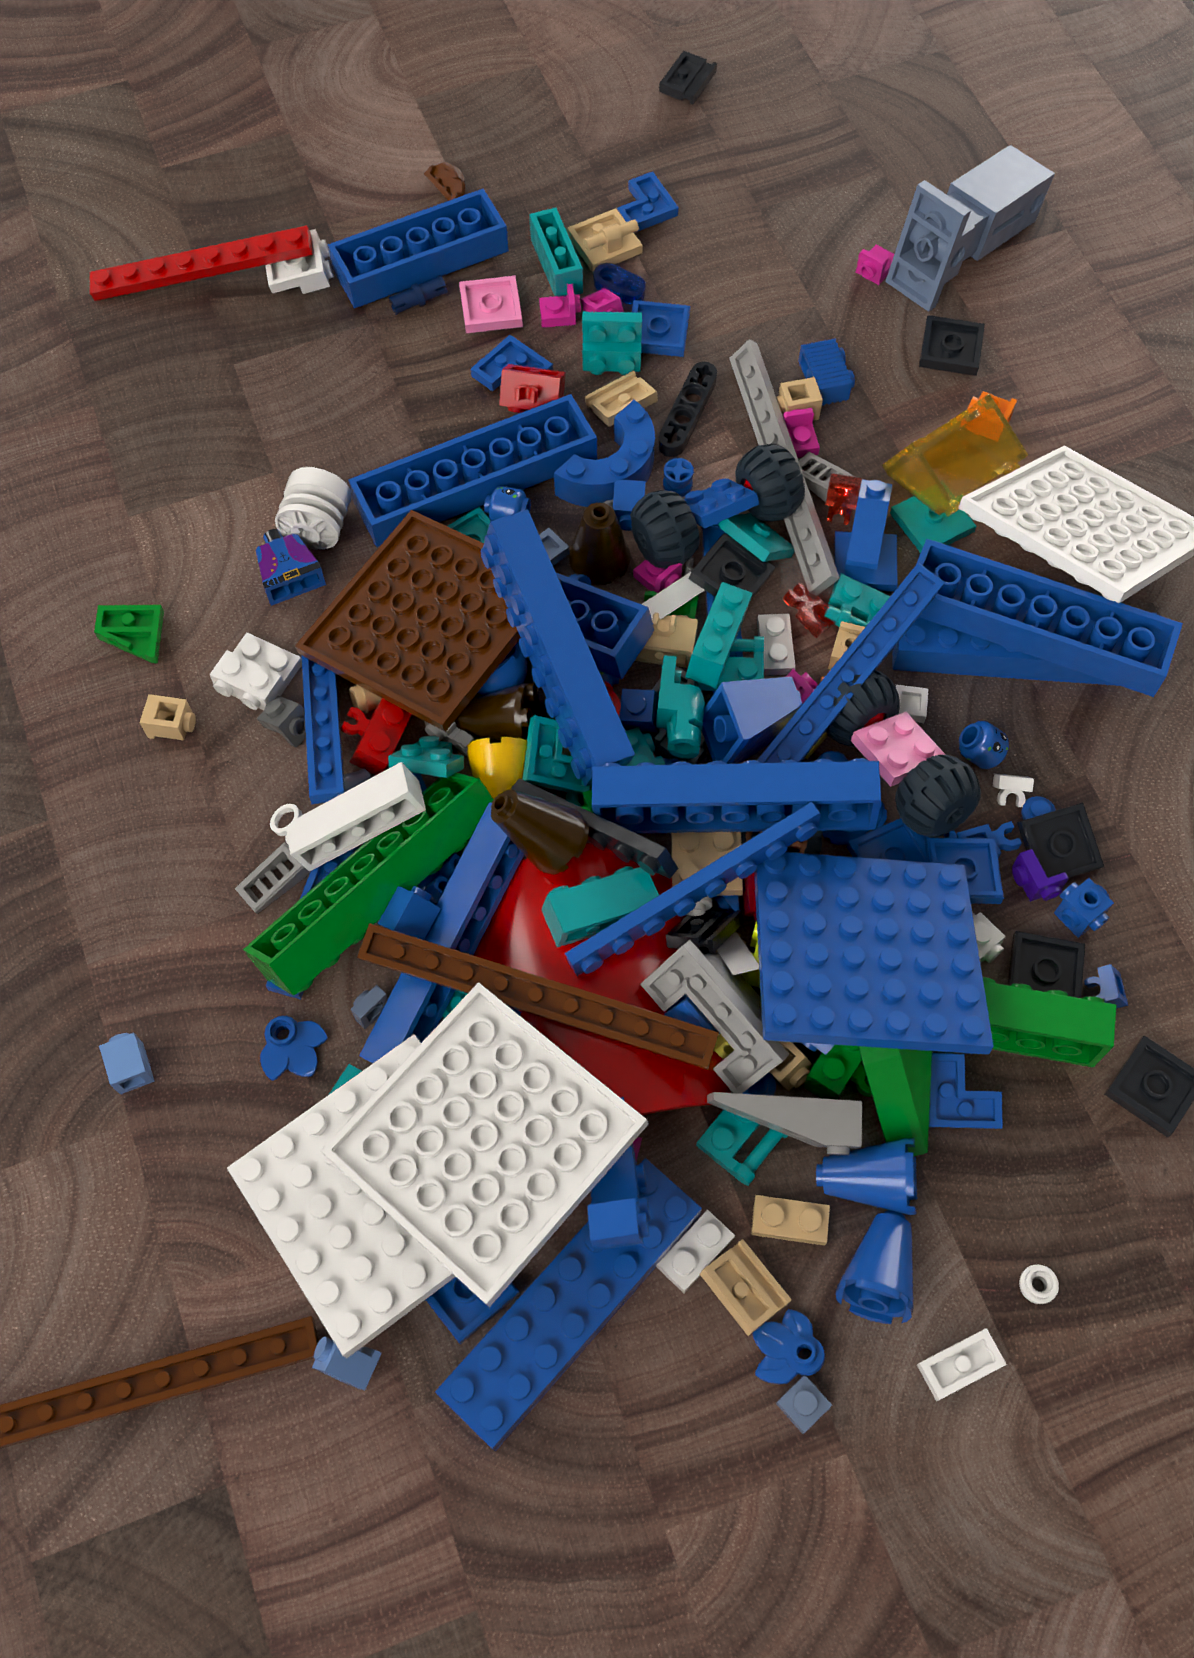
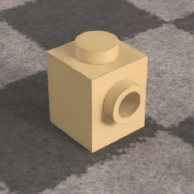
[770,1041,813,1091]

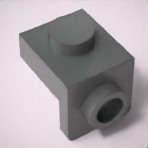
[257,696,306,747]

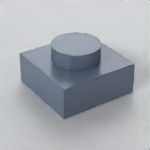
[539,528,569,566]
[351,985,388,1029]
[775,1376,832,1434]

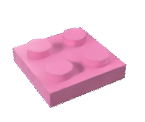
[459,276,523,333]

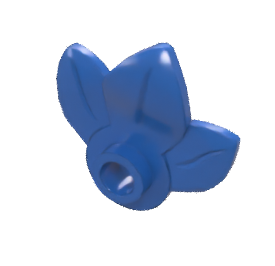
[260,1016,328,1081]
[752,1309,825,1384]

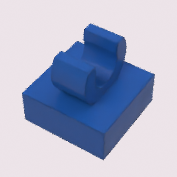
[1084,964,1128,1009]

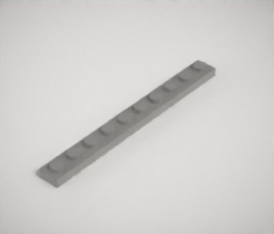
[729,339,840,596]

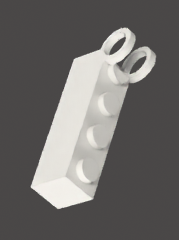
[270,762,426,872]

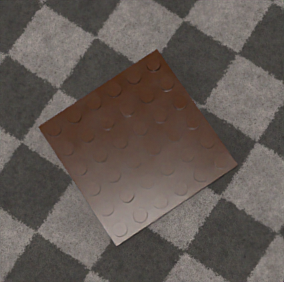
[294,510,562,732]

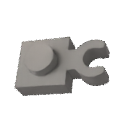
[424,721,474,756]

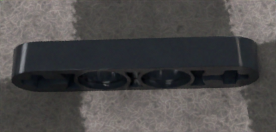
[658,361,717,457]

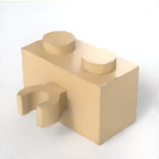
[635,612,698,668]

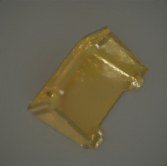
[882,394,1028,517]

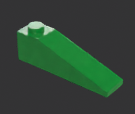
[858,1046,932,1157]

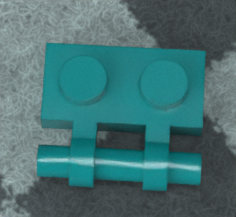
[824,573,890,627]

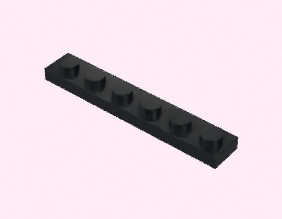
[511,778,679,879]

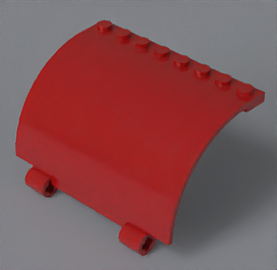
[473,843,731,1116]

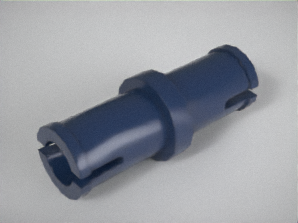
[389,275,448,315]

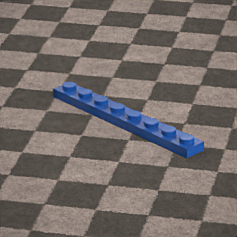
[757,563,945,763]
[565,802,820,976]

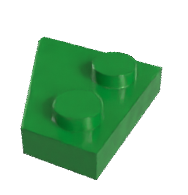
[94,605,164,663]

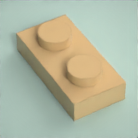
[751,1195,830,1245]

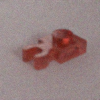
[825,473,862,525]
[783,582,835,639]

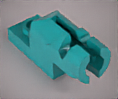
[656,655,705,758]

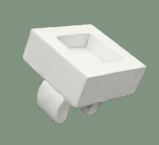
[993,773,1034,807]

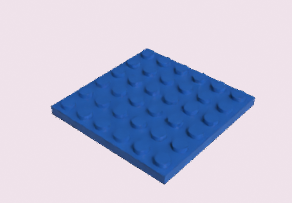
[754,852,994,1055]

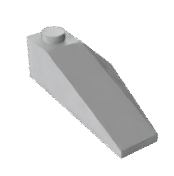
[707,1092,862,1155]

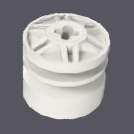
[275,467,352,549]

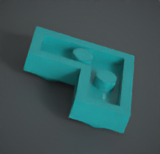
[522,715,590,796]
[388,736,464,778]

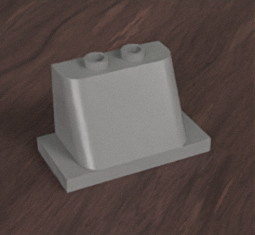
[640,940,789,1094]

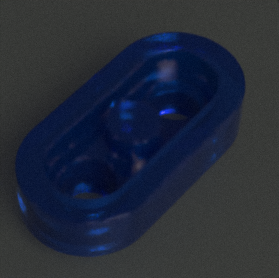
[593,263,646,304]

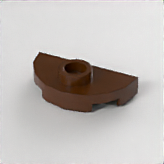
[424,162,466,201]

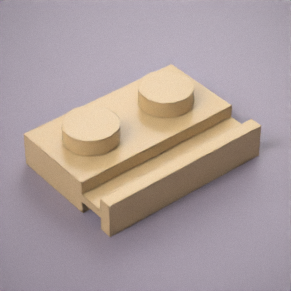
[585,371,658,427]
[700,1239,792,1336]

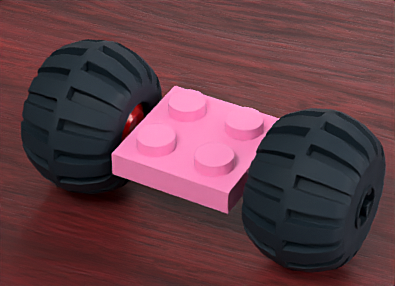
[826,670,981,837]

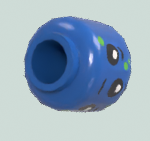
[484,486,531,521]
[959,721,1009,769]

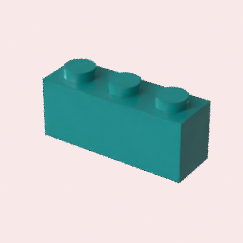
[529,207,583,296]
[685,582,752,688]
[541,866,659,947]

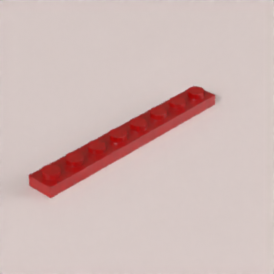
[90,225,313,301]

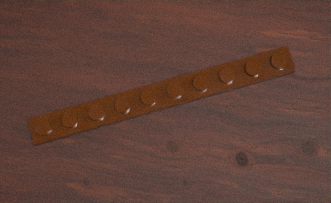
[357,923,719,1070]
[0,1316,319,1449]

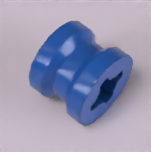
[663,458,694,497]

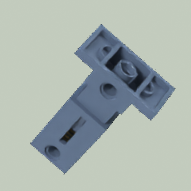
[885,145,1055,312]

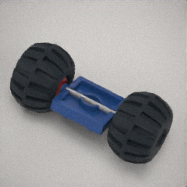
[630,444,805,569]

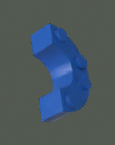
[554,400,655,507]
[587,1097,650,1251]

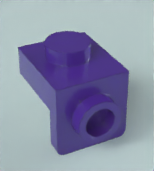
[1012,849,1069,902]

